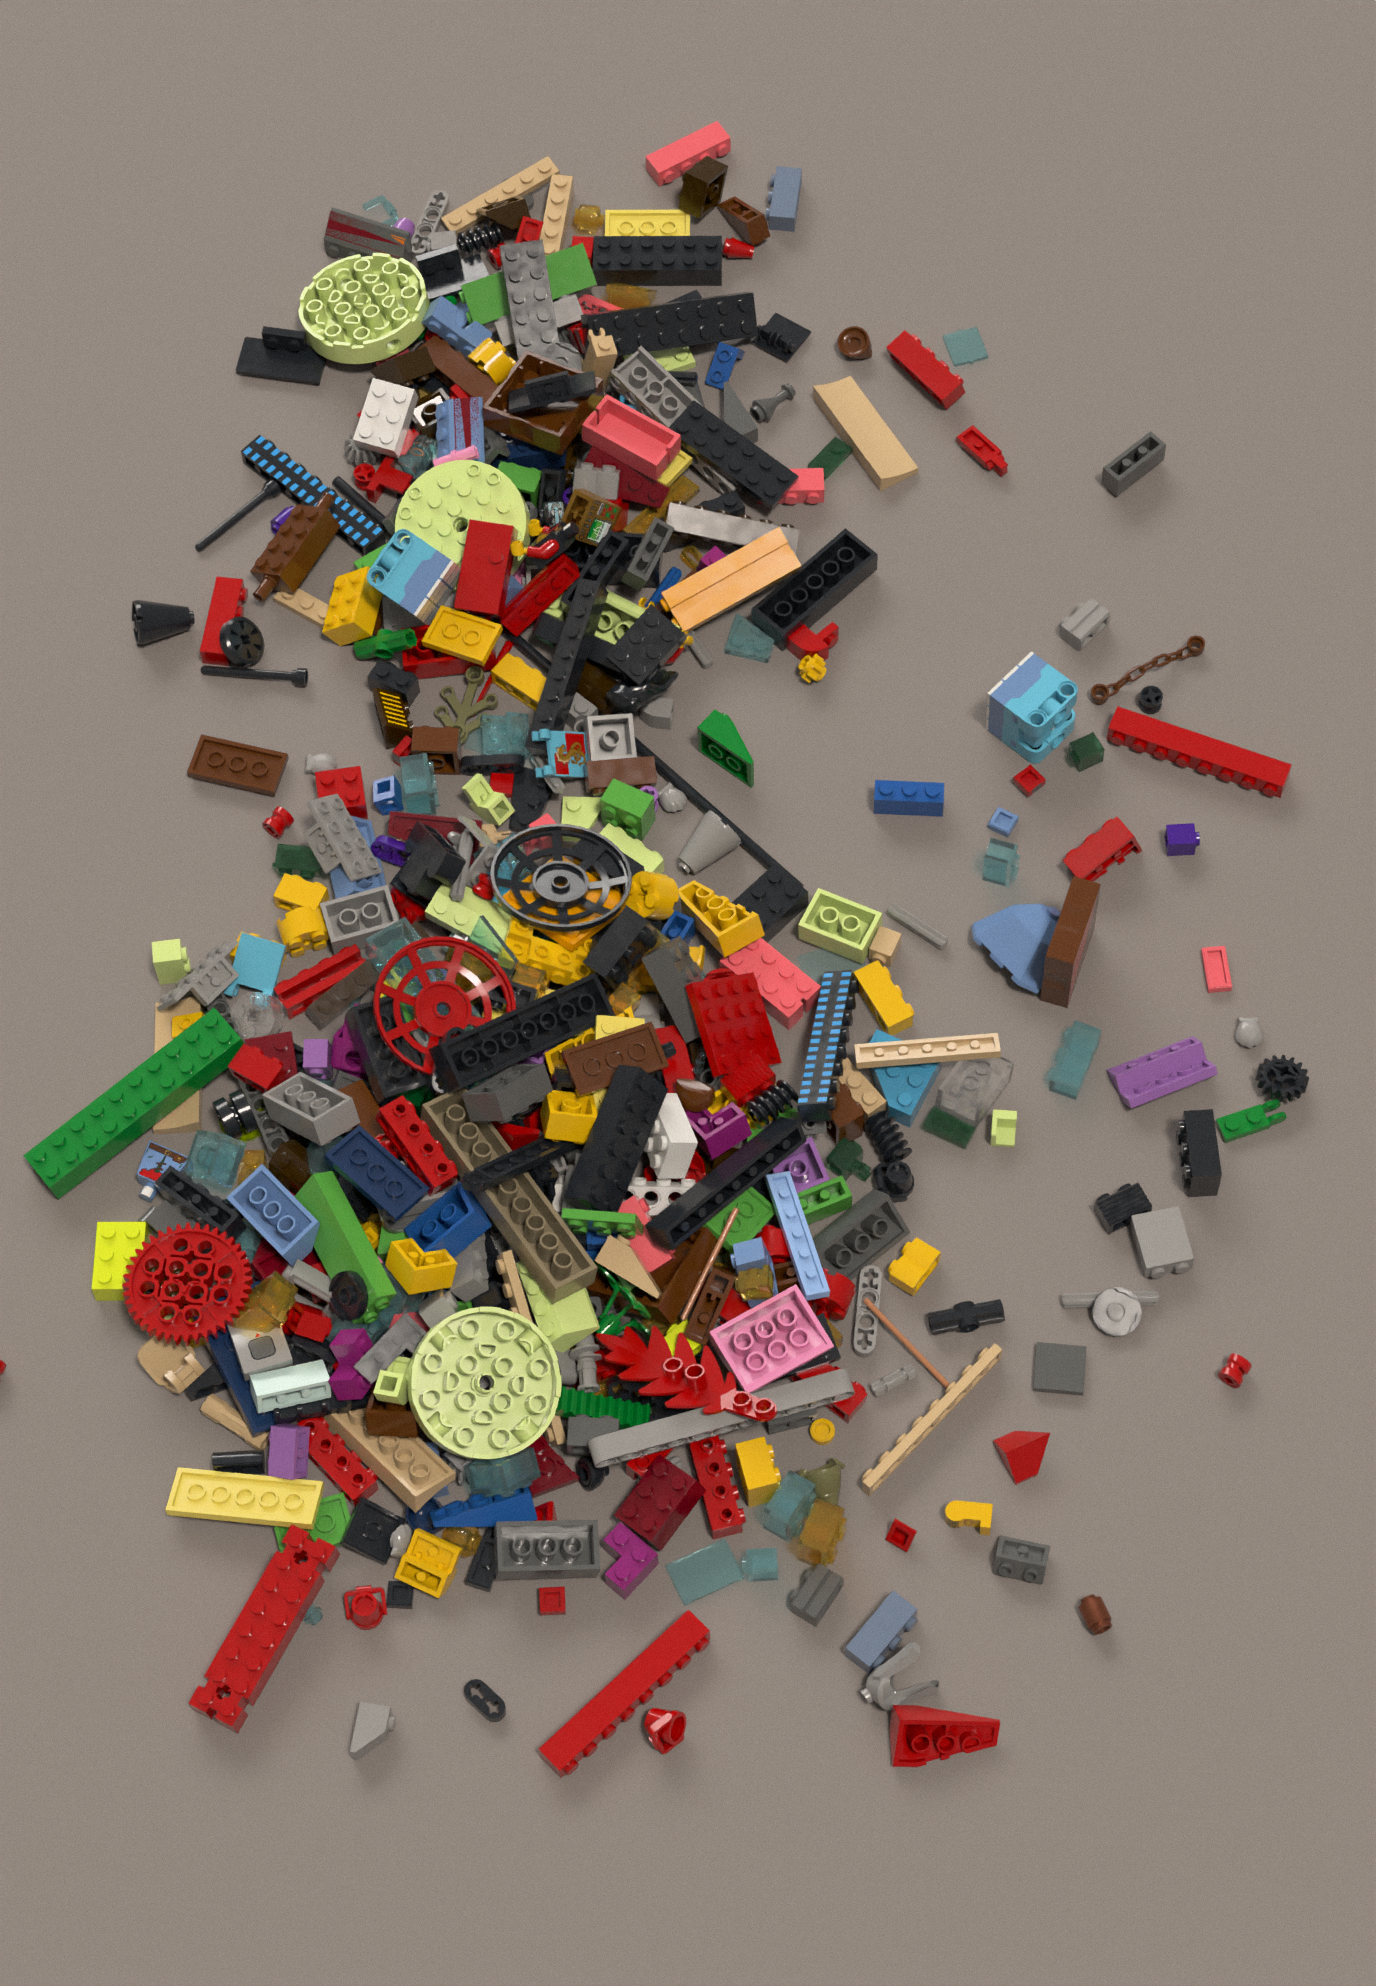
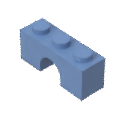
[421,296,492,357]

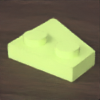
[561,796,601,841]

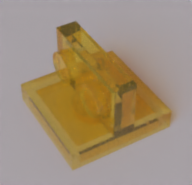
[605,282,657,311]

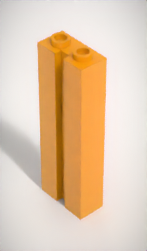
[659,527,801,632]

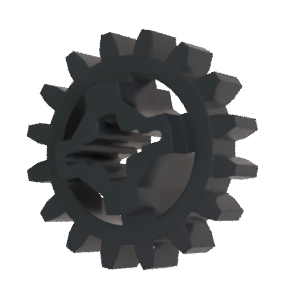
[1255,1055,1309,1102]

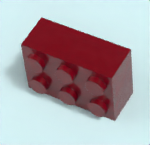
[614,1454,706,1551]

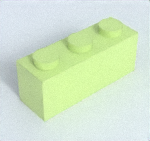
[599,823,664,874]

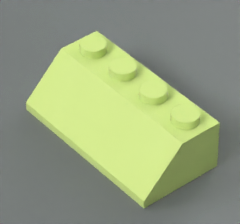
[595,589,680,644]
[425,883,512,957]
[516,1260,600,1353]

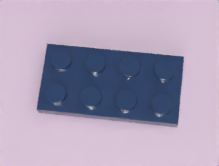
[324,1125,430,1223]

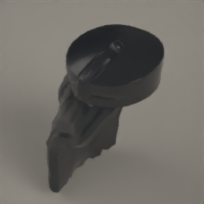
[606,669,679,715]

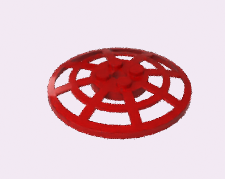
[373,936,516,1075]

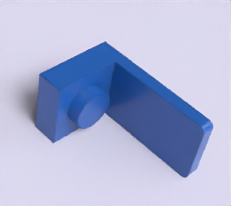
[705,342,745,390]

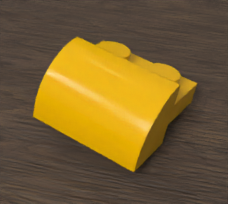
[394,1528,463,1599]

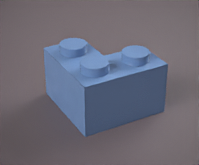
[731,1237,779,1309]

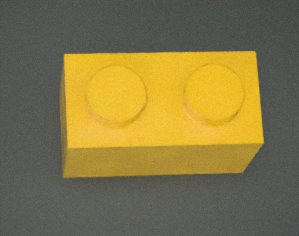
[273,873,329,912]

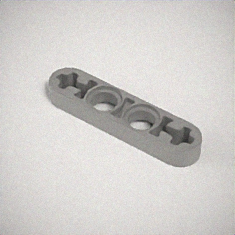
[411,190,449,260]
[853,1265,882,1358]

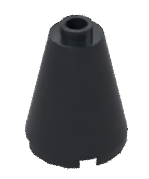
[132,600,195,645]

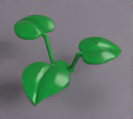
[593,1261,651,1342]

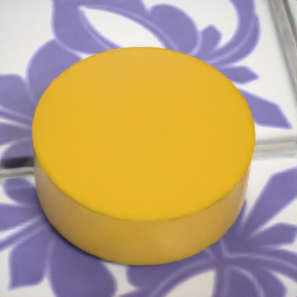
[810,1418,835,1445]

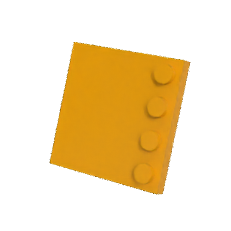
[499,856,626,952]

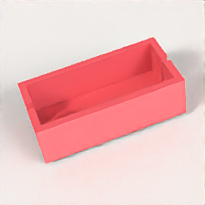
[582,394,681,481]
[719,938,821,1030]

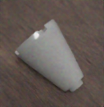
[678,810,741,874]

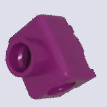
[330,1003,368,1081]

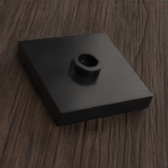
[340,1497,406,1566]

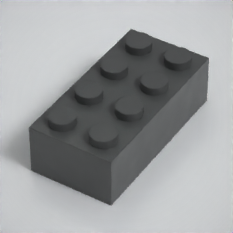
[641,936,703,1043]
[493,1520,600,1580]

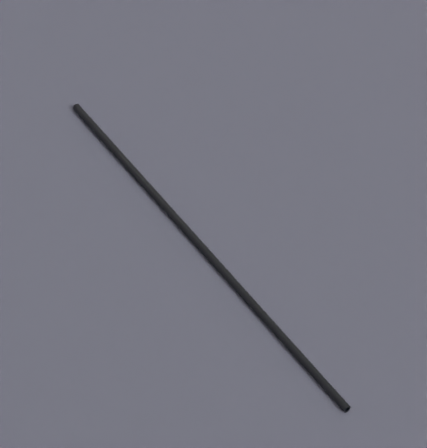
[332,476,804,887]

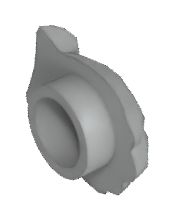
[305,753,338,774]
[657,782,687,812]
[1235,1017,1263,1048]
[390,1524,413,1561]

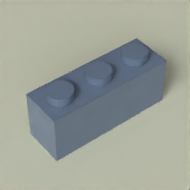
[765,166,802,232]
[845,1591,918,1674]

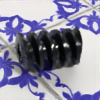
[457,220,505,258]
[745,1079,799,1129]
[865,1110,912,1163]

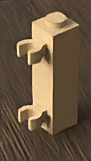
[581,328,618,396]

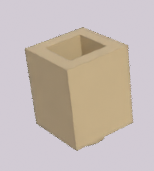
[869,926,901,967]

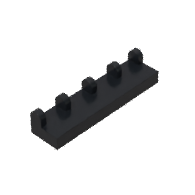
[272,1388,371,1425]

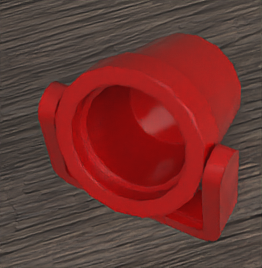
[344,1585,388,1630]
[644,1708,686,1754]

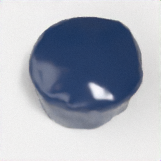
[405,1498,445,1535]

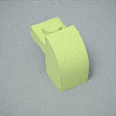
[461,773,515,826]
[373,1356,412,1405]

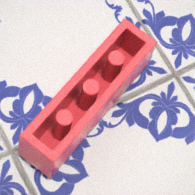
[646,121,731,186]

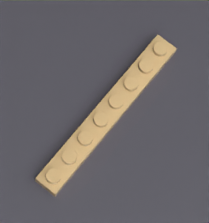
[496,1250,567,1447]
[862,1343,1002,1497]

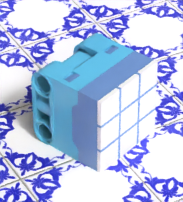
[367,529,461,625]
[985,651,1078,764]

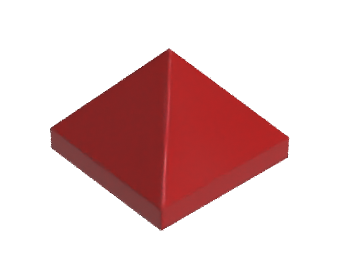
[523,1107,543,1132]
[534,1501,557,1521]
[885,1518,917,1552]

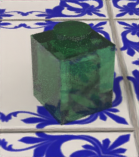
[1067,732,1105,772]

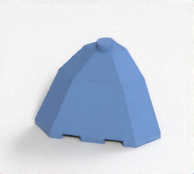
[971,904,1060,994]

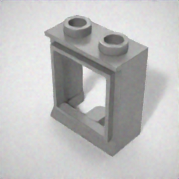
[447,815,499,888]
[270,1259,335,1318]

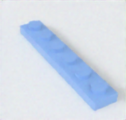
[765,1171,830,1301]

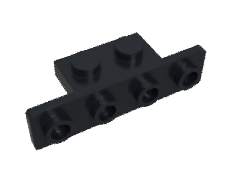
[284,1333,337,1377]

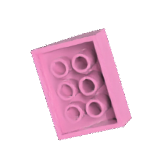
[709,1284,834,1394]

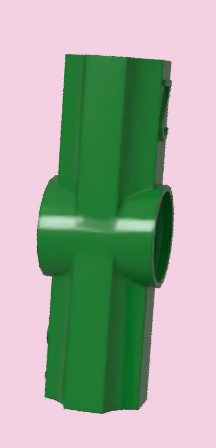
[353,628,417,660]

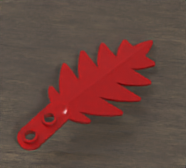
[596,1326,778,1422]

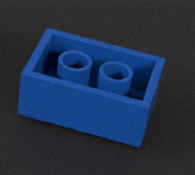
[404,1182,492,1258]

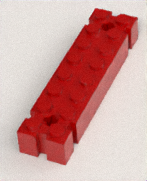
[188,1524,340,1734]

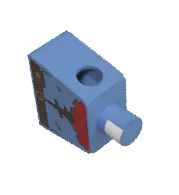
[137,1141,193,1202]

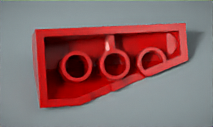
[889,1705,1000,1767]

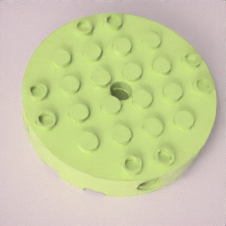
[298,253,430,364]
[395,460,531,593]
[407,1307,562,1460]

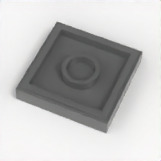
[1033,1342,1087,1396]

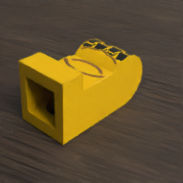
[945,1500,993,1536]

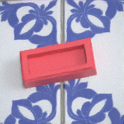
[1201,946,1232,993]

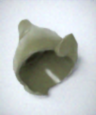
[796,1458,846,1513]

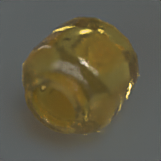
[573,204,605,233]
[443,1527,482,1558]

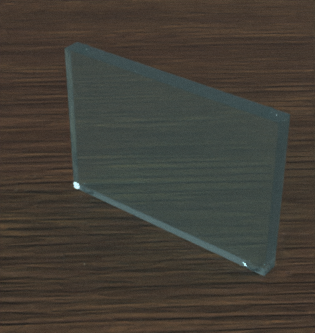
[468,915,519,980]
[797,948,866,986]
[665,1538,744,1606]

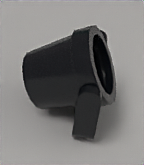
[873,1161,914,1202]

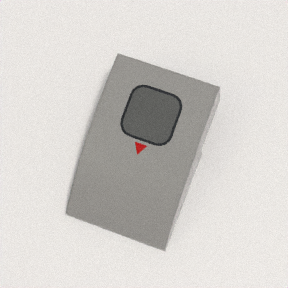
[226,1303,293,1381]

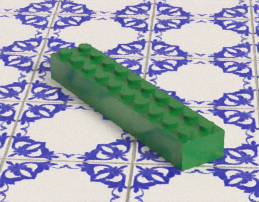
[23,1008,244,1199]

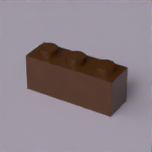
[583,756,657,796]

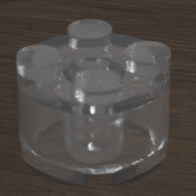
[231,992,285,1039]

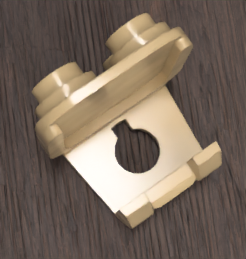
[137,1335,205,1394]

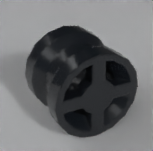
[1139,686,1163,714]

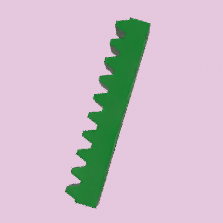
[555,1386,651,1429]

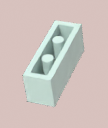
[250,1359,331,1413]

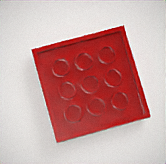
[685,972,782,1078]

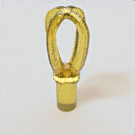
[681,545,703,570]

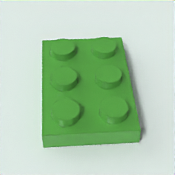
[702,1187,776,1254]
[561,1208,644,1238]
[274,1492,350,1553]

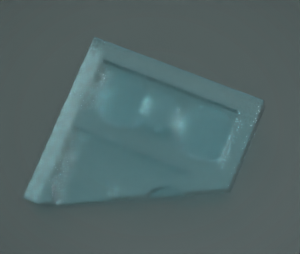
[725,614,774,663]

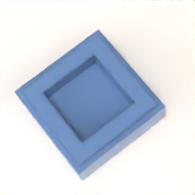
[987,807,1019,838]

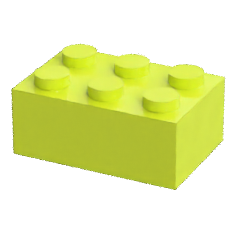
[92,1222,150,1301]

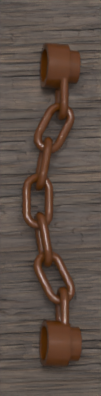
[1090,635,1205,704]

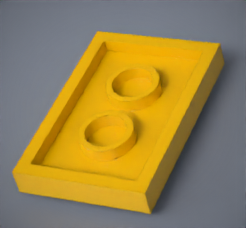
[422,605,503,666]

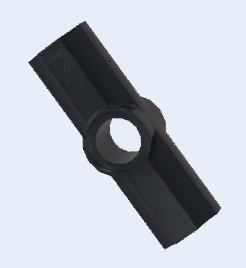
[928,1299,1005,1335]

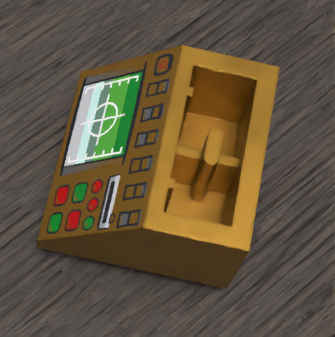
[561,489,622,547]

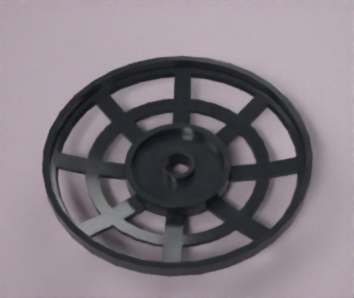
[490,824,632,932]

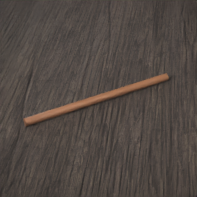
[680,1207,739,1321]
[863,1298,950,1389]

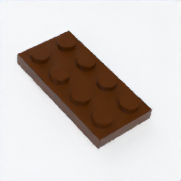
[187,734,289,796]
[561,1021,669,1098]

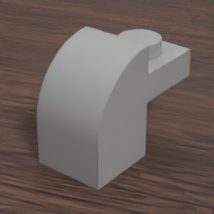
[638,696,674,730]

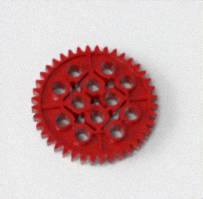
[122,1222,253,1346]

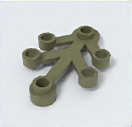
[435,666,499,745]

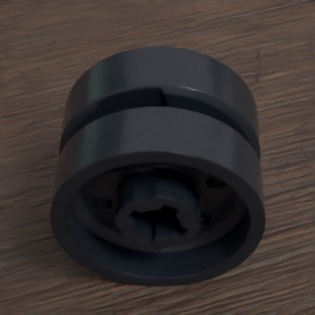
[212,1089,259,1142]

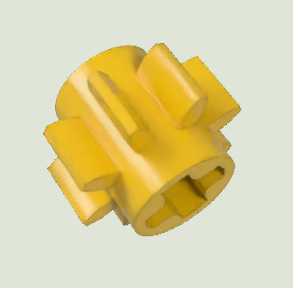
[798,654,827,683]

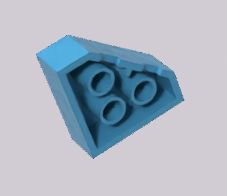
[869,1029,941,1128]

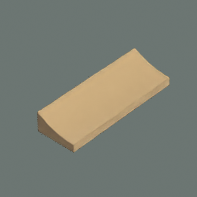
[813,376,918,491]
[153,996,204,1134]
[324,1408,456,1513]

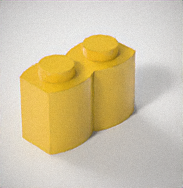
[888,1237,941,1296]

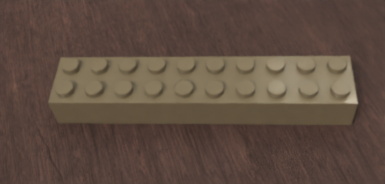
[420,1087,598,1304]

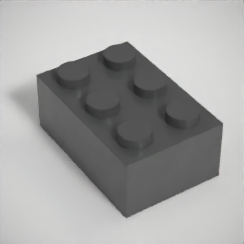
[462,1064,553,1124]

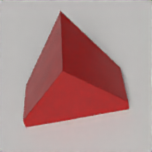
[491,1121,540,1151]
[993,1431,1050,1485]

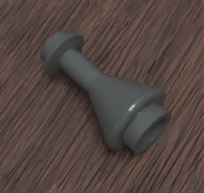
[750,384,796,423]

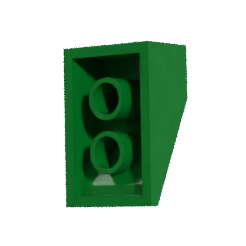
[697,709,754,788]

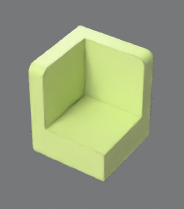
[990,1109,1017,1147]

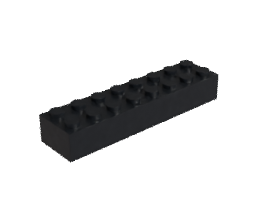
[581,292,758,356]
[428,972,616,1094]

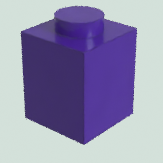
[1164,823,1200,856]

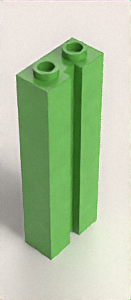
[459,243,597,326]
[294,1171,397,1324]

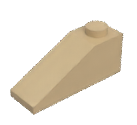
[594,1235,662,1299]

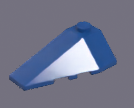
[430,1473,538,1527]

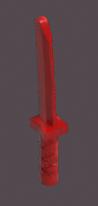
[473,641,513,717]

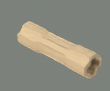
[200,1394,270,1450]

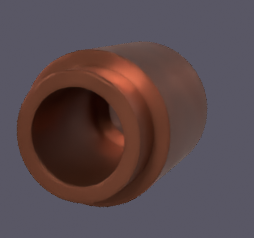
[1078,1594,1112,1635]

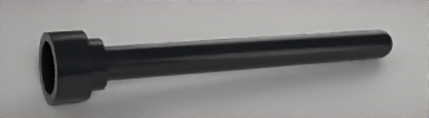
[195,479,282,551]
[201,666,308,686]

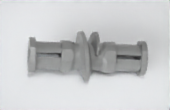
[570,1333,602,1393]

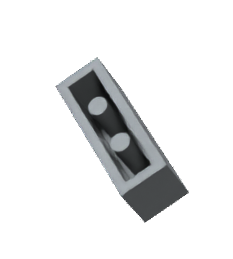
[1101,431,1166,497]
[620,517,674,591]

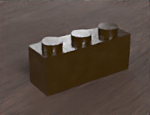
[576,659,620,715]

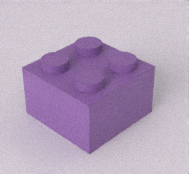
[772,1137,830,1193]

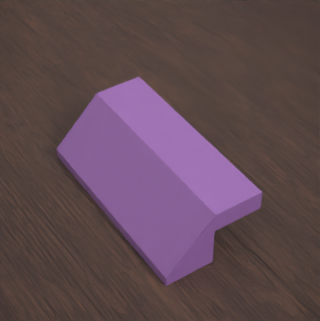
[1107,1036,1218,1108]

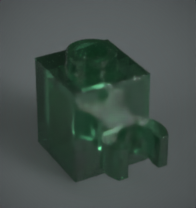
[826,1137,871,1181]

